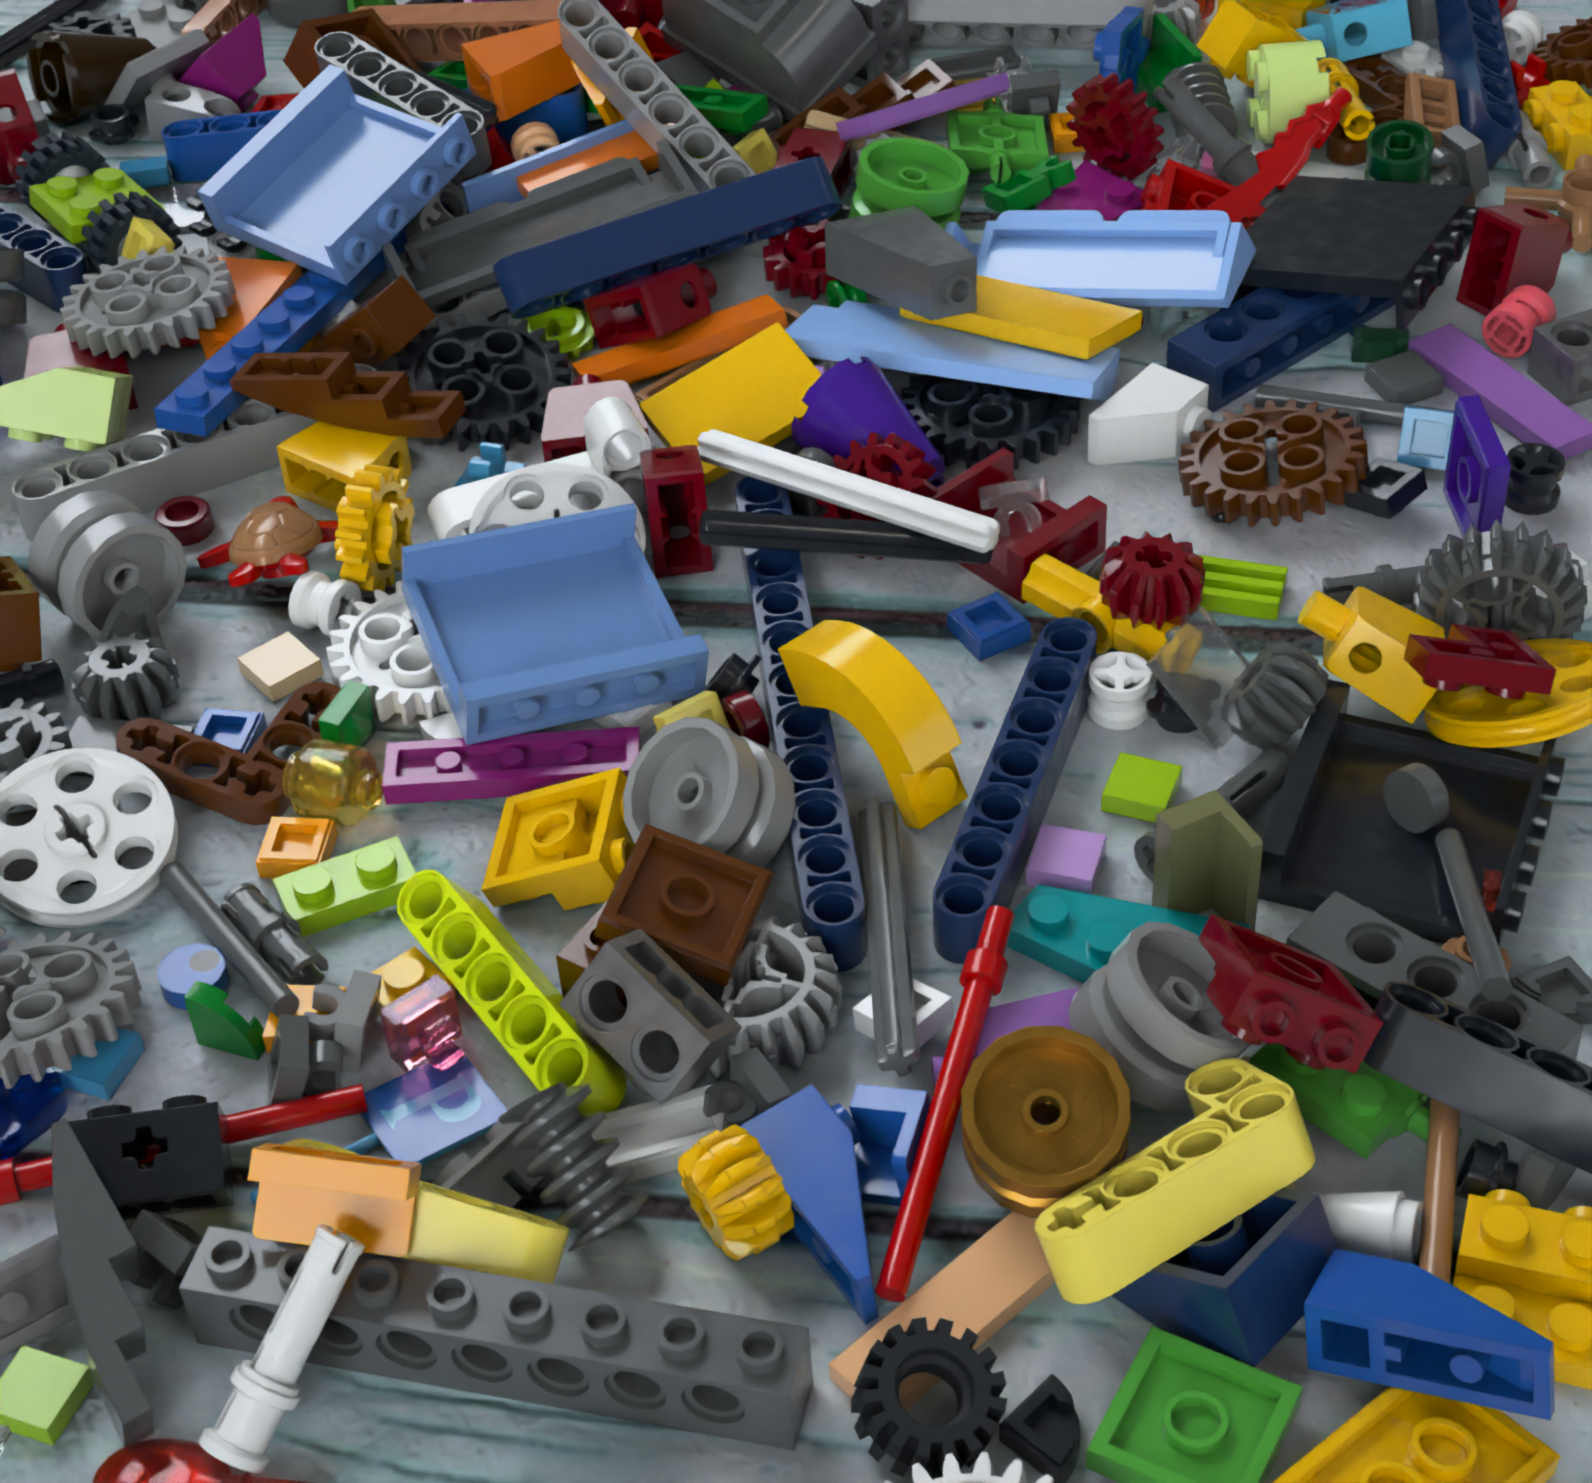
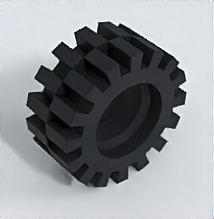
[851,1317,1007,1479]

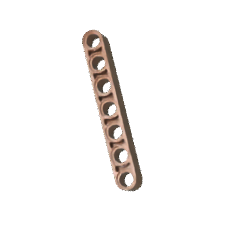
[352,0,562,62]

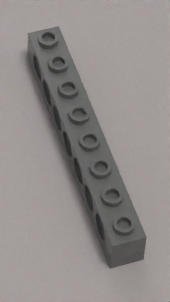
[179,1226,813,1450]

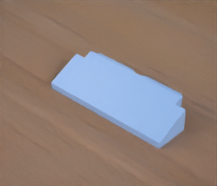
[945,210,1257,308]
[785,300,1121,403]

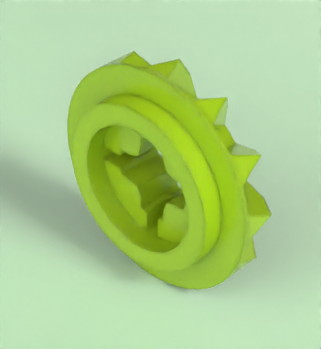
[516,306,596,360]

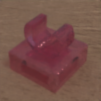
[379,974,465,1072]

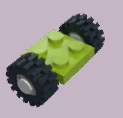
[15,132,183,273]

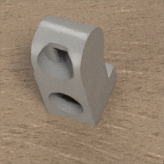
[145,79,242,143]

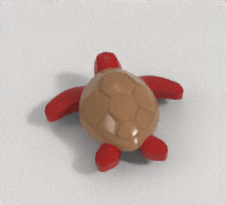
[197,496,338,587]

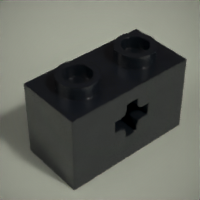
[68,1095,234,1220]

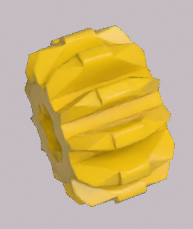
[678,1124,794,1261]

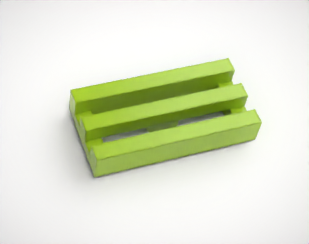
[1196,554,1288,621]

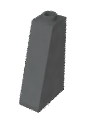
[825,206,977,320]

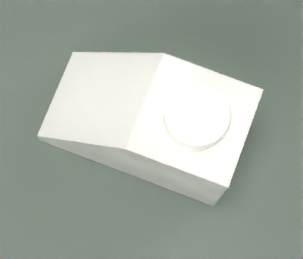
[1087,362,1211,465]

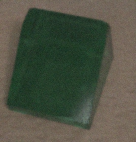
[1348,325,1410,363]

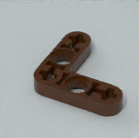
[1326,55,1442,166]
[116,682,341,825]

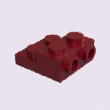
[1198,914,1384,1074]

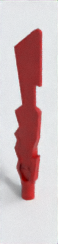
[1205,88,1352,231]

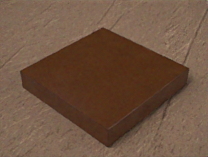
[594,823,774,986]

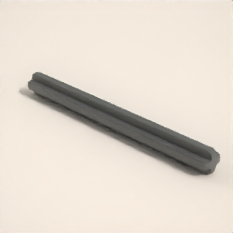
[858,796,920,1077]

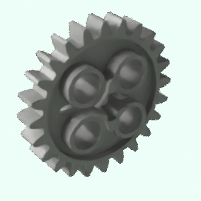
[60,246,236,359]
[0,931,142,1089]

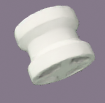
[1502,10,1544,66]
[288,570,362,637]
[1087,651,1152,730]

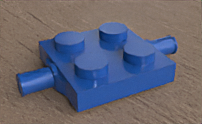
[1093,6,1151,102]

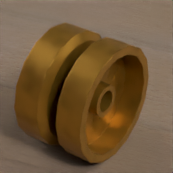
[961,1026,1131,1218]

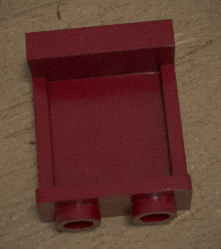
[930,448,1107,604]

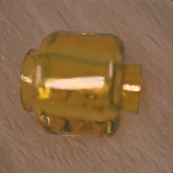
[283,739,383,827]

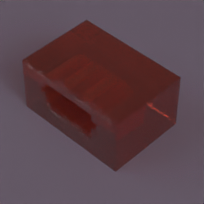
[1480,869,1502,912]

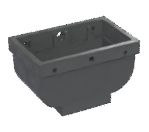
[660,0,879,121]

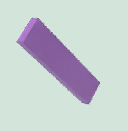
[836,72,1011,141]
[1406,324,1592,459]

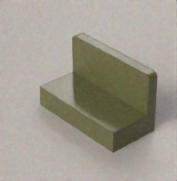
[1152,790,1263,931]

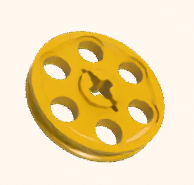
[1423,638,1592,748]

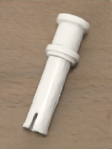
[198,1224,365,1473]

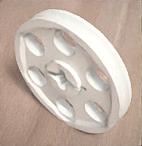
[469,462,646,555]
[0,747,179,928]

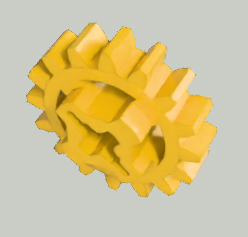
[334,464,415,592]

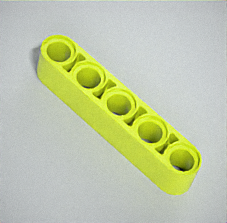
[397,869,627,1114]

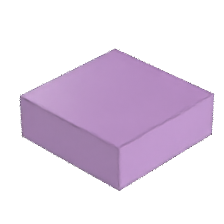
[1026,823,1106,894]

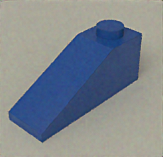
[740,1084,879,1325]
[1304,1249,1555,1420]

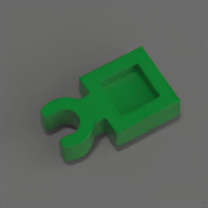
[981,155,1076,213]

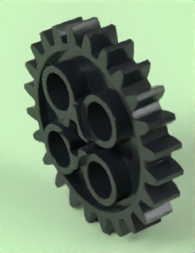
[397,312,571,452]
[901,374,1080,470]

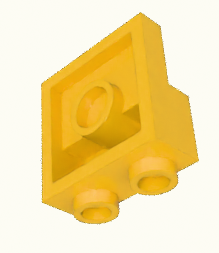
[1522,80,1592,171]
[481,767,635,911]
[1452,1189,1592,1390]

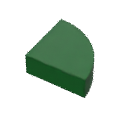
[184,980,266,1061]

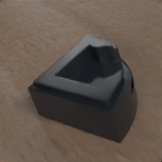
[999,1374,1080,1483]

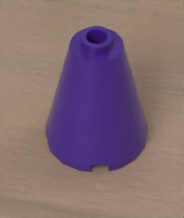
[791,356,945,487]

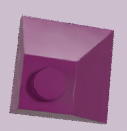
[178,13,267,113]

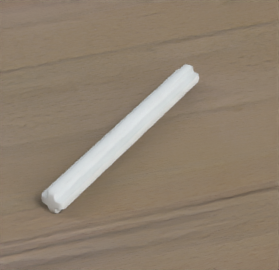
[698,429,1001,553]

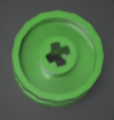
[849,137,969,230]

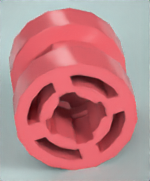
[1482,285,1556,359]

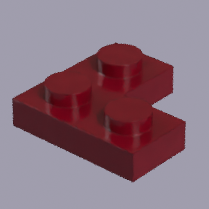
[1403,623,1556,700]

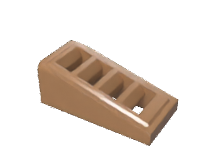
[1404,72,1461,170]

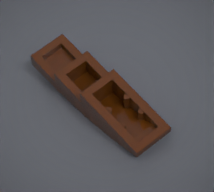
[769,58,955,153]
[229,352,466,439]

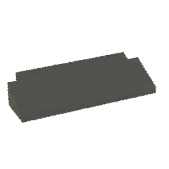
[382,139,699,307]

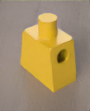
[276,421,412,512]
[1297,586,1445,724]

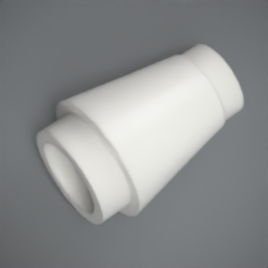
[1313,1191,1424,1264]

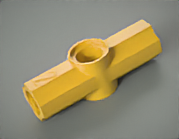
[1021,553,1199,676]

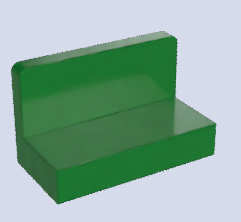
[1137,13,1202,114]

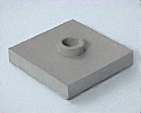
[105,28,210,112]

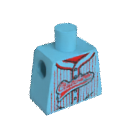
[1295,0,1413,62]

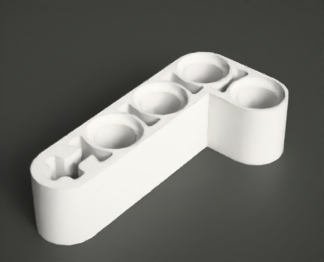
[427,397,651,540]

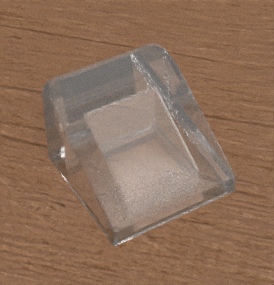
[1146,130,1200,181]

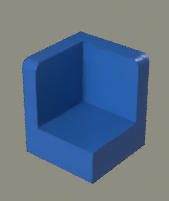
[849,1084,930,1206]

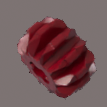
[1099,531,1206,631]

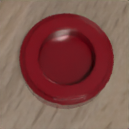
[154,496,214,546]
[721,690,770,748]

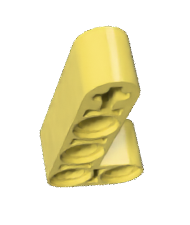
[1035,1058,1315,1304]
[283,1138,570,1284]

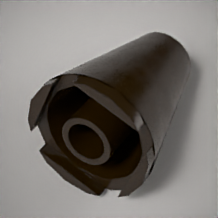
[27,30,157,125]

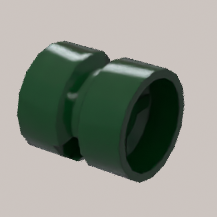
[1364,119,1434,184]

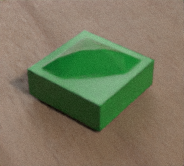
[318,680,376,771]

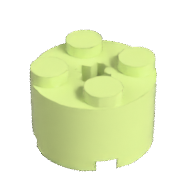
[1246,40,1330,144]

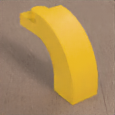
[778,620,968,829]

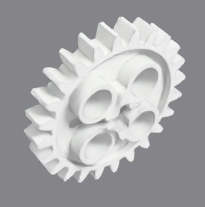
[327,581,452,726]

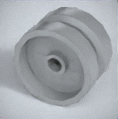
[28,490,187,640]
[623,717,796,868]
[1068,922,1251,1111]

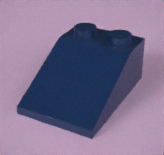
[1111,1187,1337,1367]

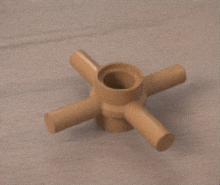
[1504,154,1592,253]

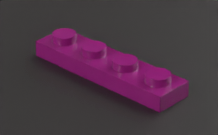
[382,726,641,805]

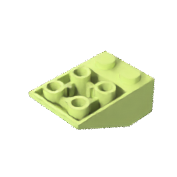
[0,366,133,452]

